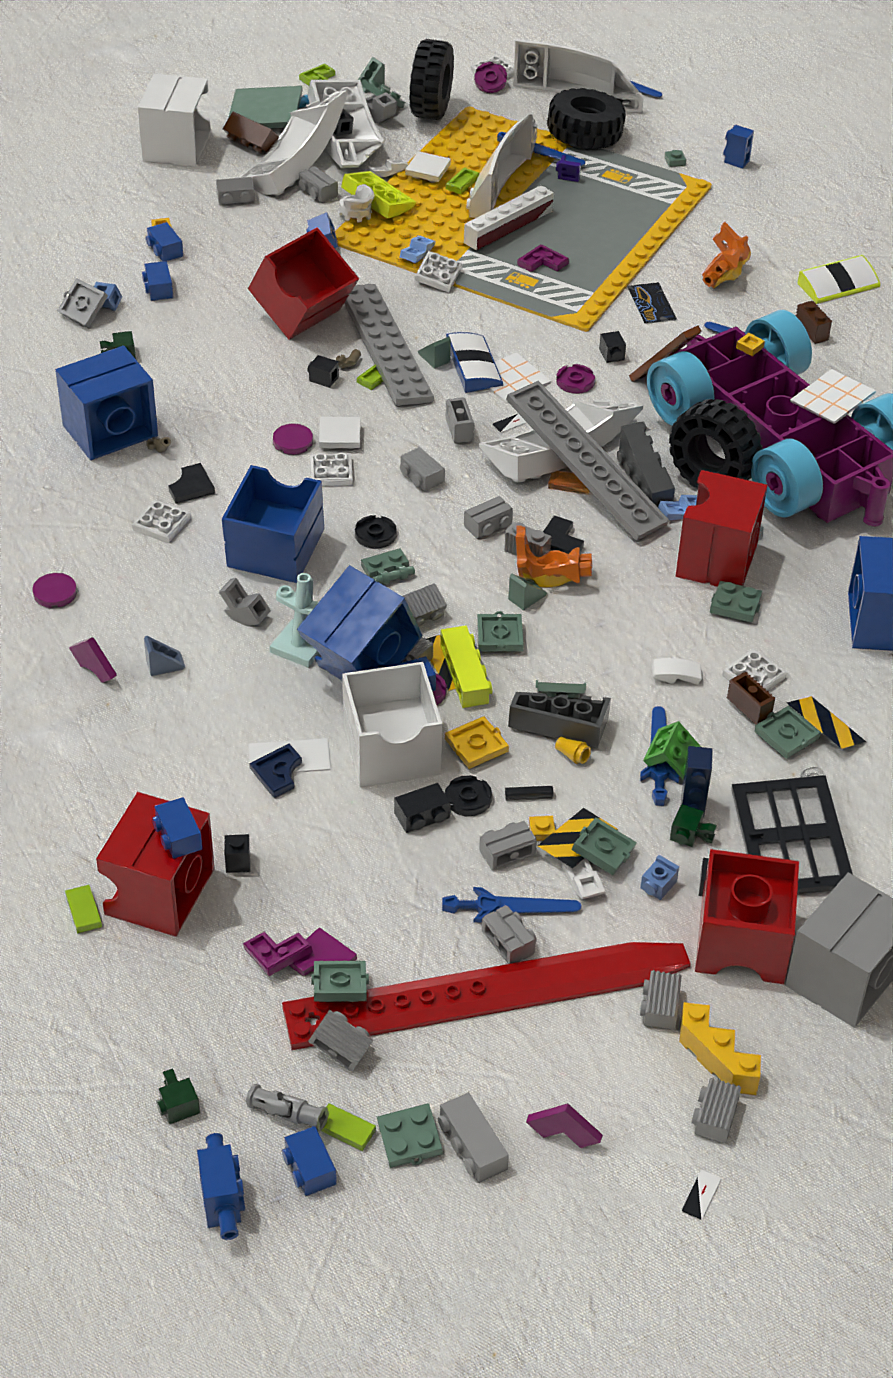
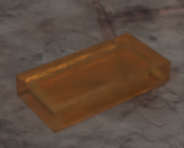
[548,471,590,495]

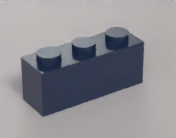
[681,746,713,817]

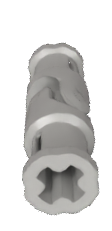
[246,1084,329,1131]

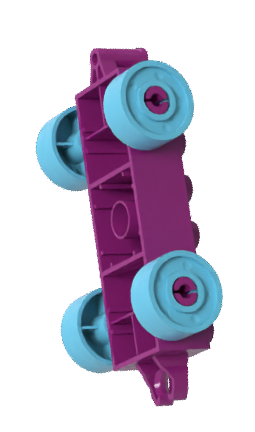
[647,310,893,527]

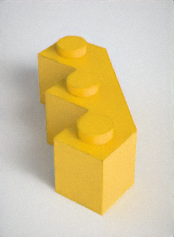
[679,1002,761,1095]

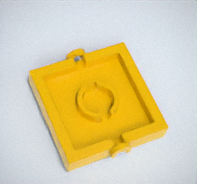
[445,716,509,769]

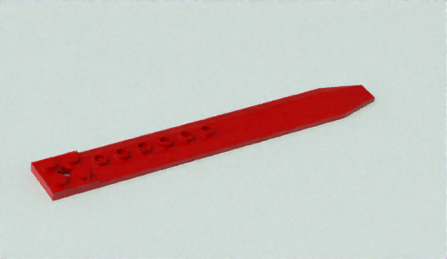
[282,942,691,1050]

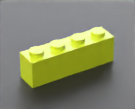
[440,625,493,708]

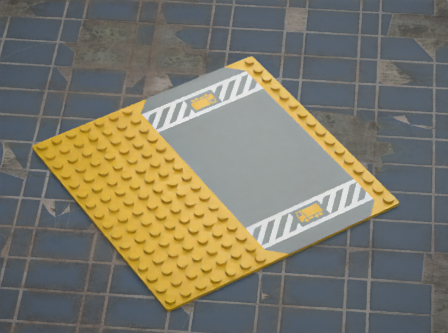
[335,107,712,332]

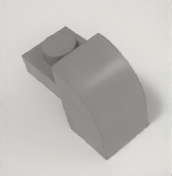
[366,92,397,123]
[219,578,271,626]

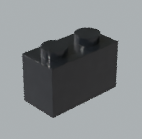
[394,783,450,833]

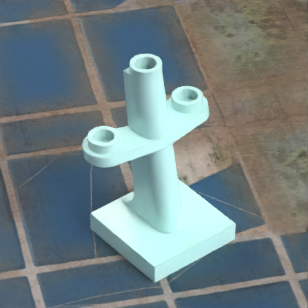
[269,573,319,668]

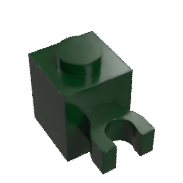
[100,331,136,359]
[670,804,717,847]
[156,1068,200,1125]

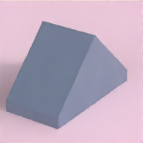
[144,635,185,676]

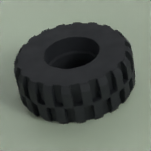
[409,39,454,120]
[547,88,626,149]
[669,399,763,488]

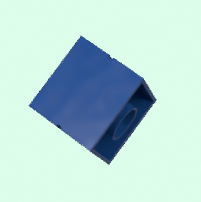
[55,346,158,461]
[222,465,325,583]
[848,536,893,651]
[297,565,423,681]

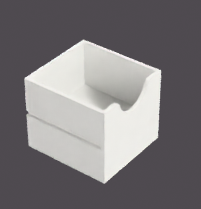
[138,73,211,167]
[342,662,442,787]

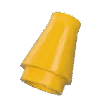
[555,737,591,764]

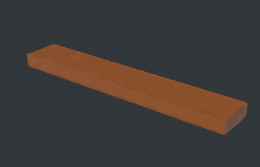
[629,325,701,382]

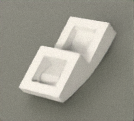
[369,160,408,177]
[652,658,702,685]
[562,859,605,900]

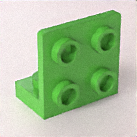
[643,721,702,779]

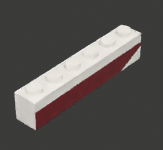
[464,186,554,251]

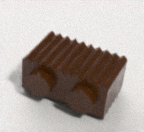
[795,301,832,344]
[726,672,775,725]

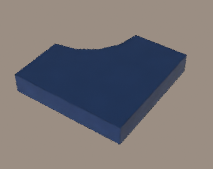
[249,743,302,798]

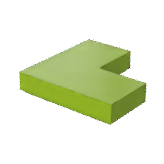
[299,63,335,86]

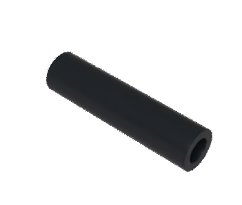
[505,785,553,799]

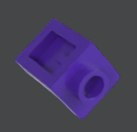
[556,155,581,182]

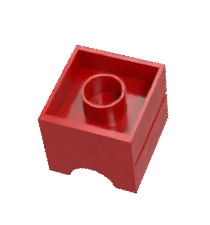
[248,227,359,340]
[675,470,768,587]
[96,791,215,937]
[695,849,799,984]

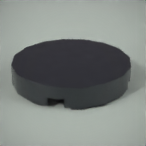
[355,515,397,549]
[445,775,492,816]

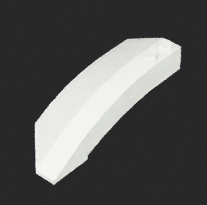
[513,39,644,113]
[308,80,385,168]
[238,90,348,196]
[466,114,537,218]
[479,400,643,482]

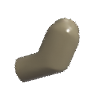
[336,349,361,368]
[146,437,171,453]

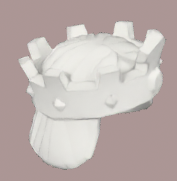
[338,184,374,223]

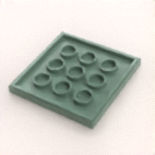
[228,86,303,128]

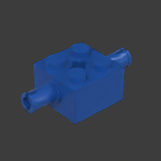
[197,1133,245,1240]

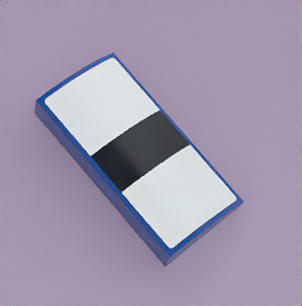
[446,332,503,393]

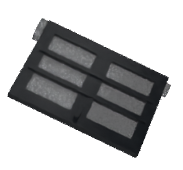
[731,767,853,894]

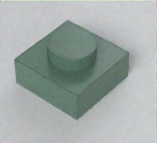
[664,150,686,167]

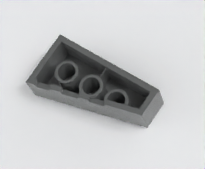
[617,421,675,507]
[508,692,611,748]

